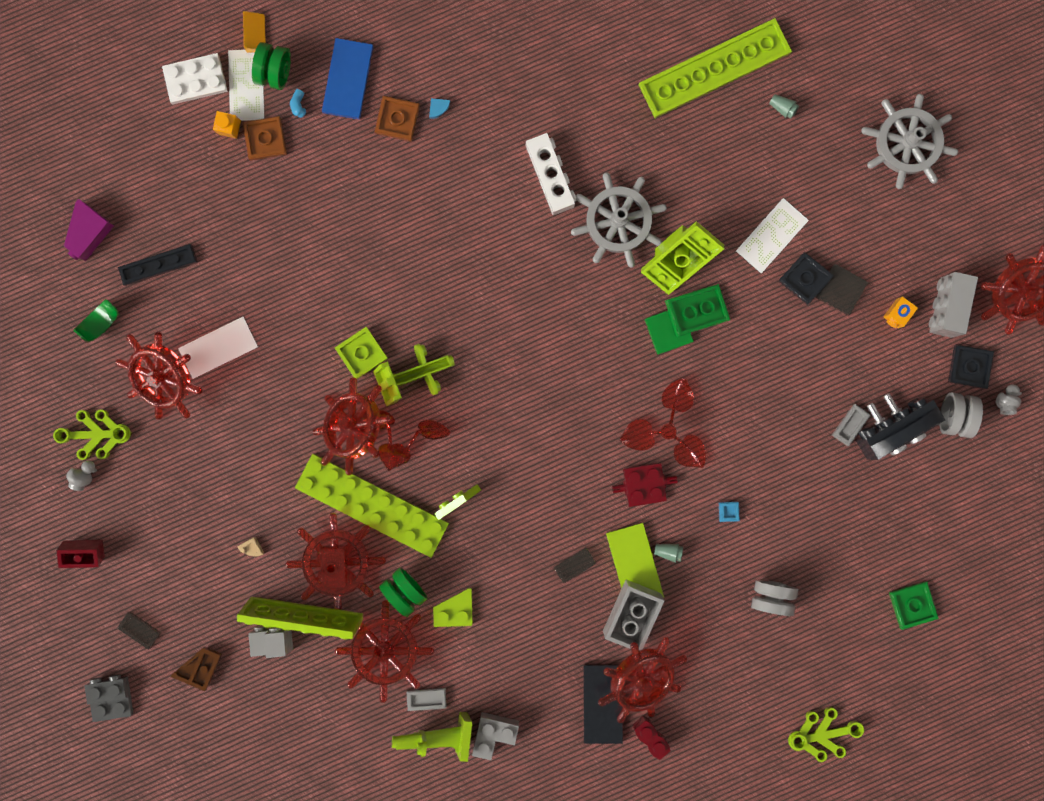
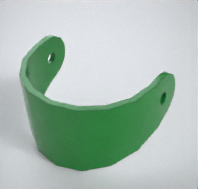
[73,299,119,343]

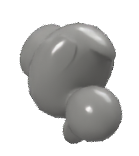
[995,384,1022,415]
[66,460,97,491]

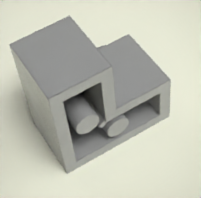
[248,626,293,658]
[472,712,519,760]

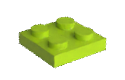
[335,327,388,380]

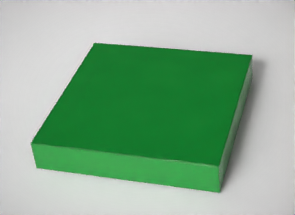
[644,311,694,355]
[889,581,939,630]

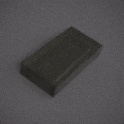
[554,547,596,584]
[117,611,161,650]

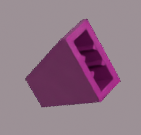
[64,199,114,261]

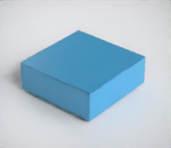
[719,502,740,522]

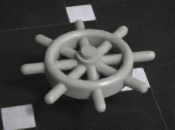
[861,94,958,189]
[571,172,667,268]

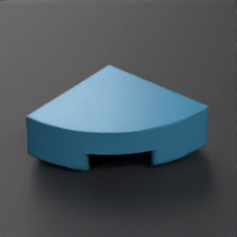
[429,98,450,119]

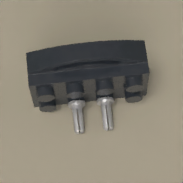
[855,393,945,460]

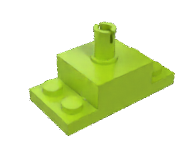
[641,221,724,295]

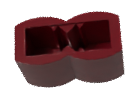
[633,716,671,760]

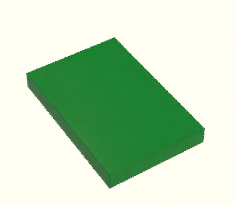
[665,284,730,337]

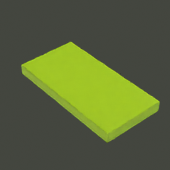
[606,523,664,598]

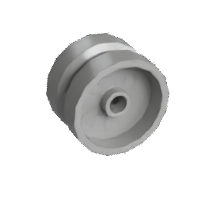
[939,393,983,438]
[751,580,799,616]

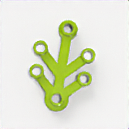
[53,410,131,460]
[788,707,864,762]

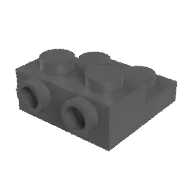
[84,674,133,722]

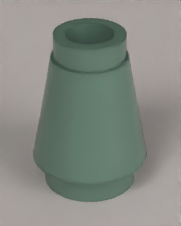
[769,94,799,119]
[654,544,683,563]

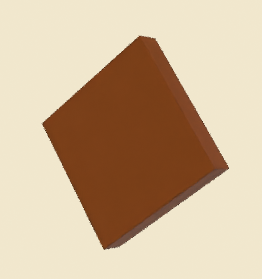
[374,96,420,142]
[243,116,287,161]

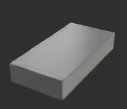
[832,404,871,446]
[407,688,447,711]

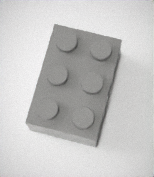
[929,272,978,338]
[603,579,665,653]

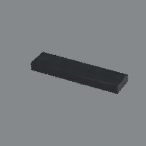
[118,244,198,286]

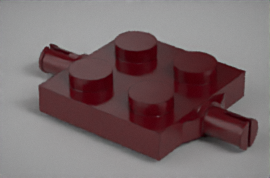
[612,463,678,507]

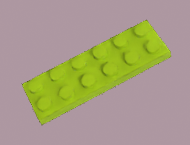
[237,597,363,639]

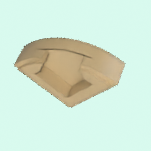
[237,537,264,557]

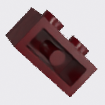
[56,540,104,568]

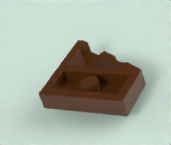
[171,647,222,691]

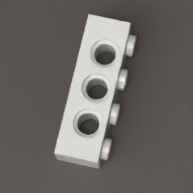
[526,133,576,215]

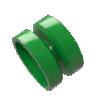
[252,42,291,90]
[379,567,428,618]

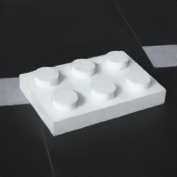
[162,53,228,105]

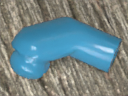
[290,89,306,118]

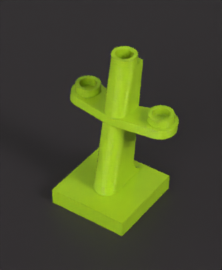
[373,344,455,406]
[391,712,472,762]

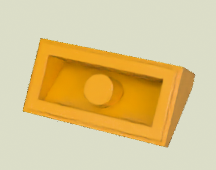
[243,11,266,53]

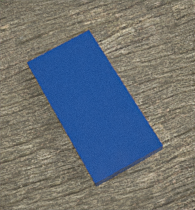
[322,38,373,120]

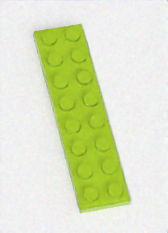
[639,18,792,118]
[295,454,449,558]

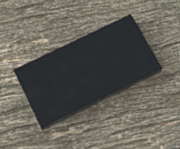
[583,664,623,744]

